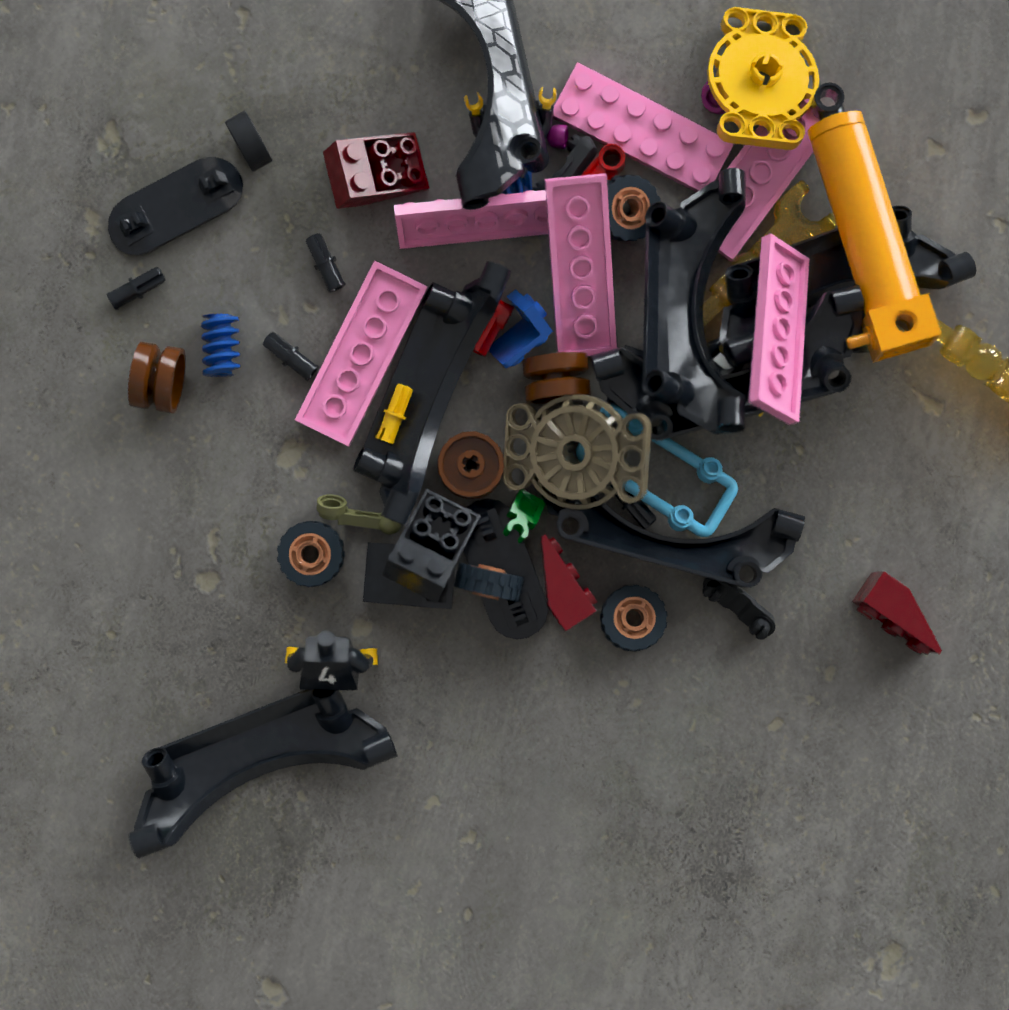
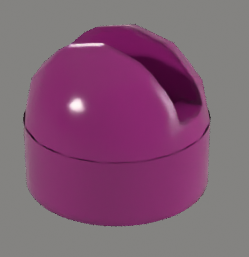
[547,124,569,149]

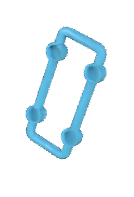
[576,404,738,537]

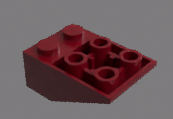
[323,132,429,209]
[540,534,597,631]
[852,571,942,655]

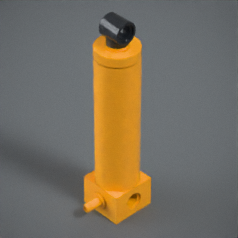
[807,82,941,363]

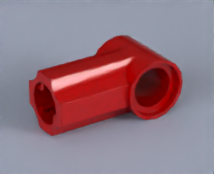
[581,144,625,180]
[473,300,514,357]

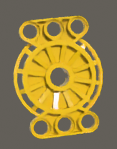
[707,7,819,150]

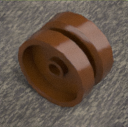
[128,342,186,414]
[522,352,591,404]
[438,431,504,500]

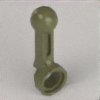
[316,494,402,535]

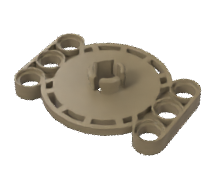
[503,394,652,509]

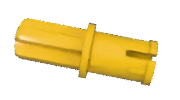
[376,384,413,444]

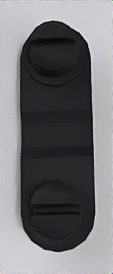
[532,134,597,191]
[702,577,776,640]

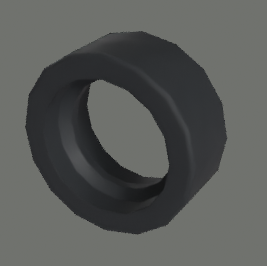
[225,111,273,172]

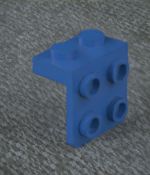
[489,289,553,368]

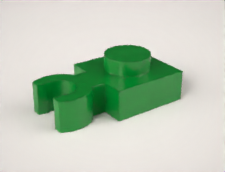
[503,489,545,544]

